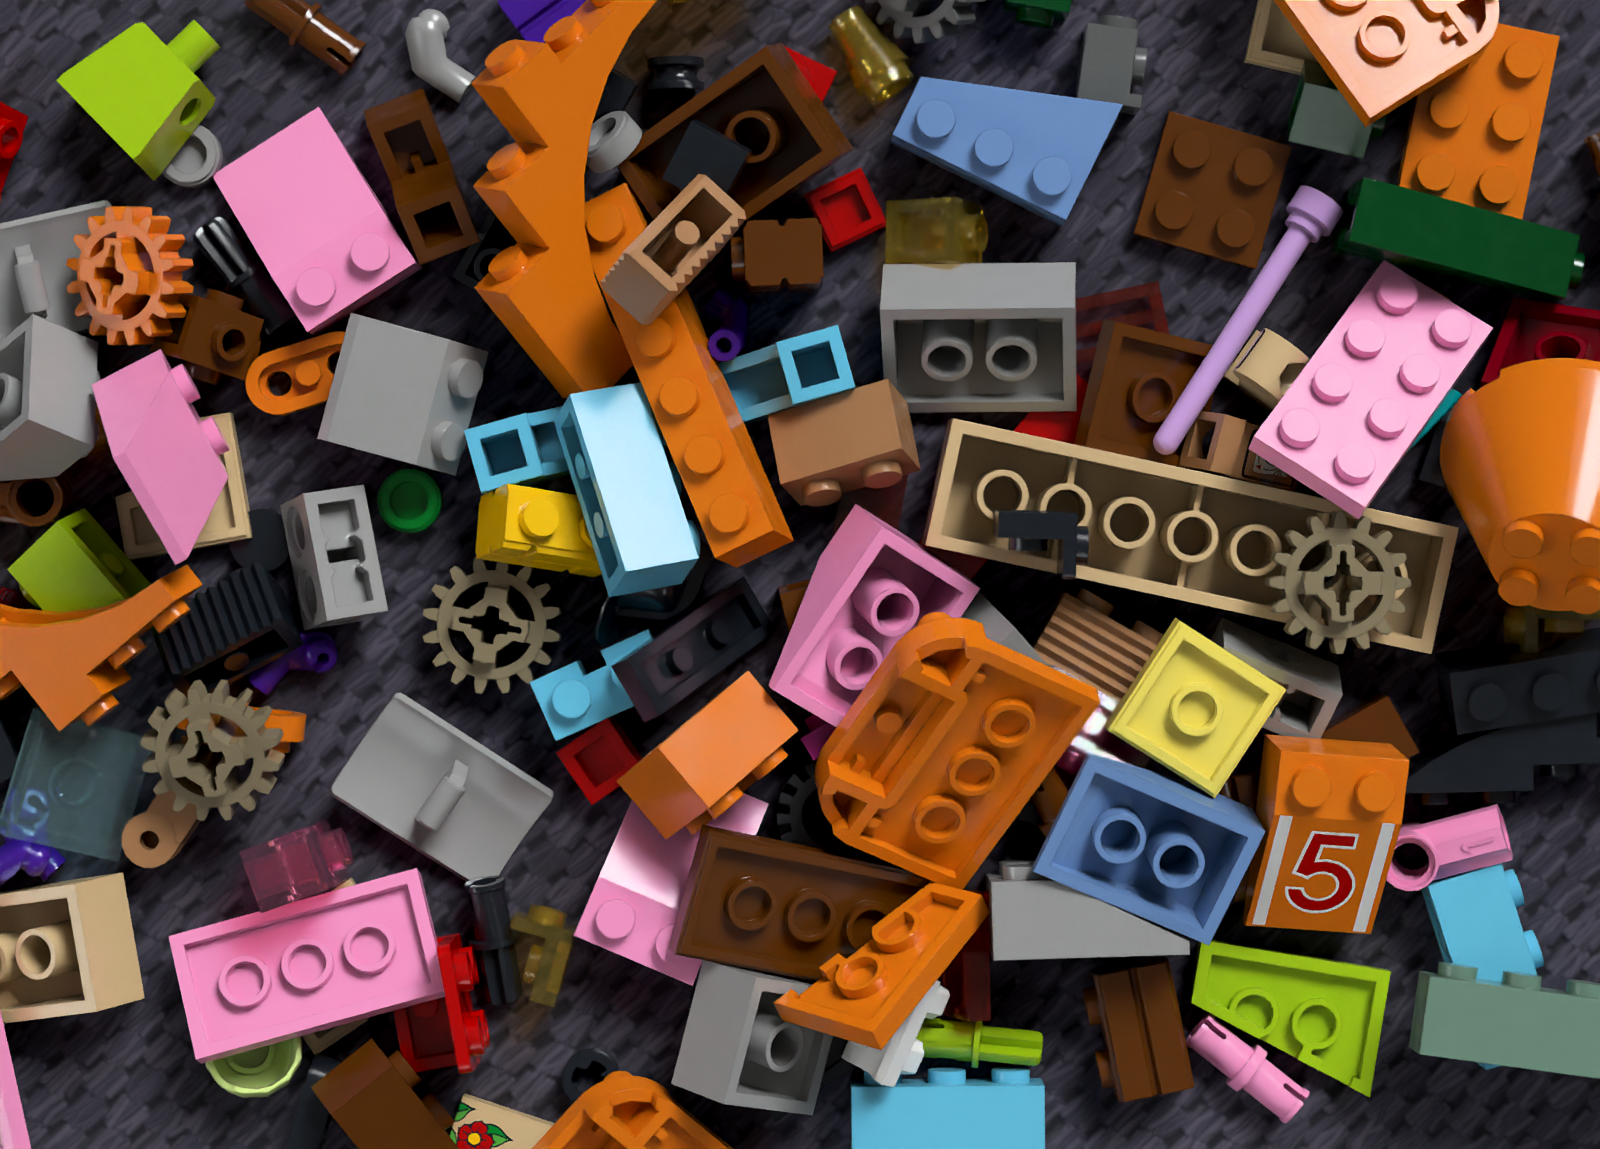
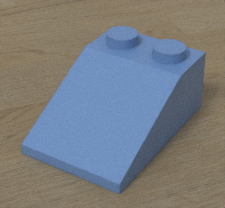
[1032,753,1266,945]

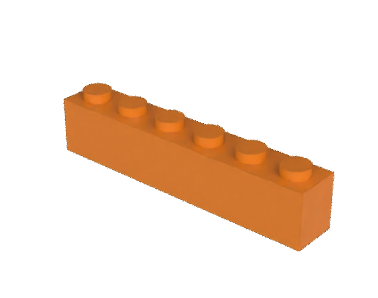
[585,183,794,568]

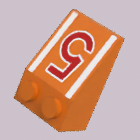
[1243,734,1410,934]

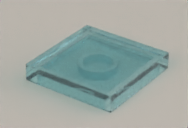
[0,708,152,862]

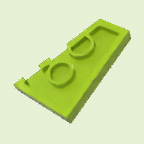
[1189,940,1391,1098]

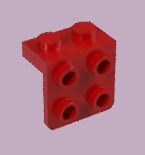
[393,933,490,1074]

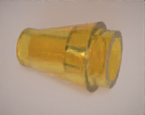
[829,6,914,105]

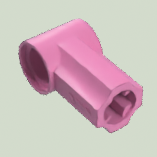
[1386,804,1513,891]

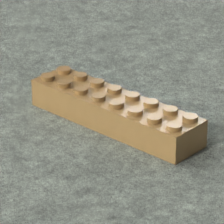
[921,418,1459,654]

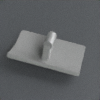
[0,200,111,342]
[329,693,554,882]

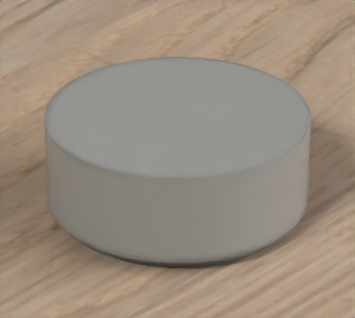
[586,111,642,173]
[162,125,223,188]

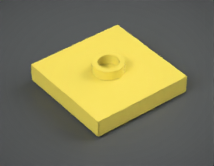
[1104,618,1286,798]

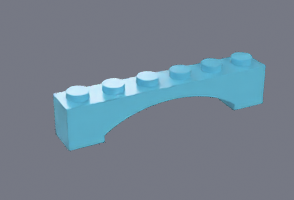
[464,325,855,494]

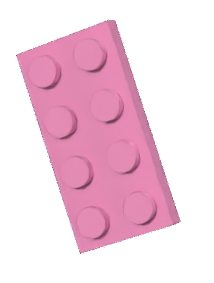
[1248,260,1493,519]
[168,868,445,1064]

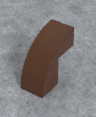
[364,88,480,265]

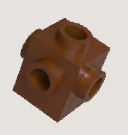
[150,288,264,386]

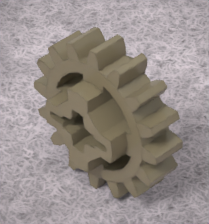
[1265,512,1411,654]
[423,557,562,694]
[140,679,285,821]

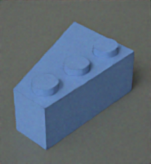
[891,77,1123,226]

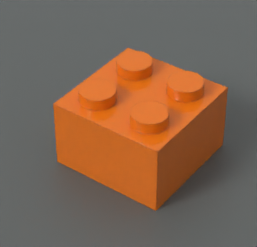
[617,671,798,840]

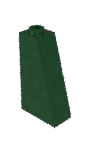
[1332,177,1585,302]

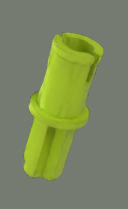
[916,1017,1043,1068]

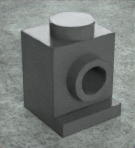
[1074,15,1147,115]

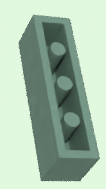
[1409,962,1600,1079]

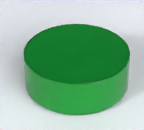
[377,469,443,533]

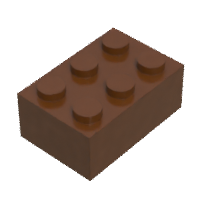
[617,43,854,232]

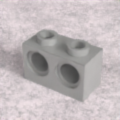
[280,484,388,631]

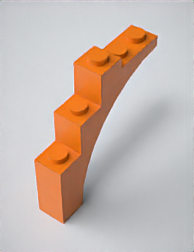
[471,0,657,399]
[0,564,203,732]

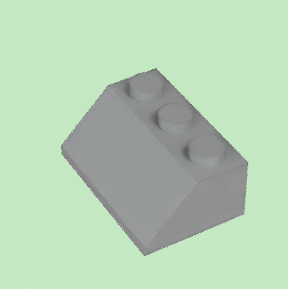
[880,262,1077,413]

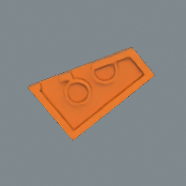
[773,881,990,1050]

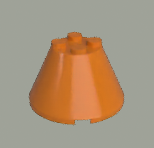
[1440,358,1600,614]

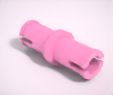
[1185,1012,1310,1124]

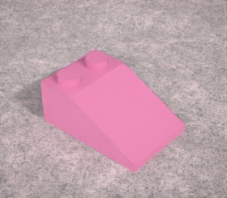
[213,107,422,336]
[92,349,230,565]
[769,504,980,727]
[574,793,769,986]

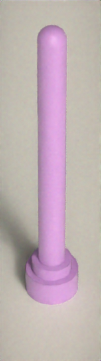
[1153,185,1343,455]

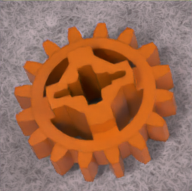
[66,206,194,346]

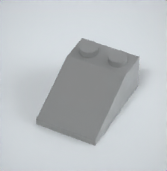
[985,860,1190,961]

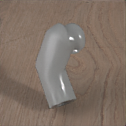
[405,9,476,104]

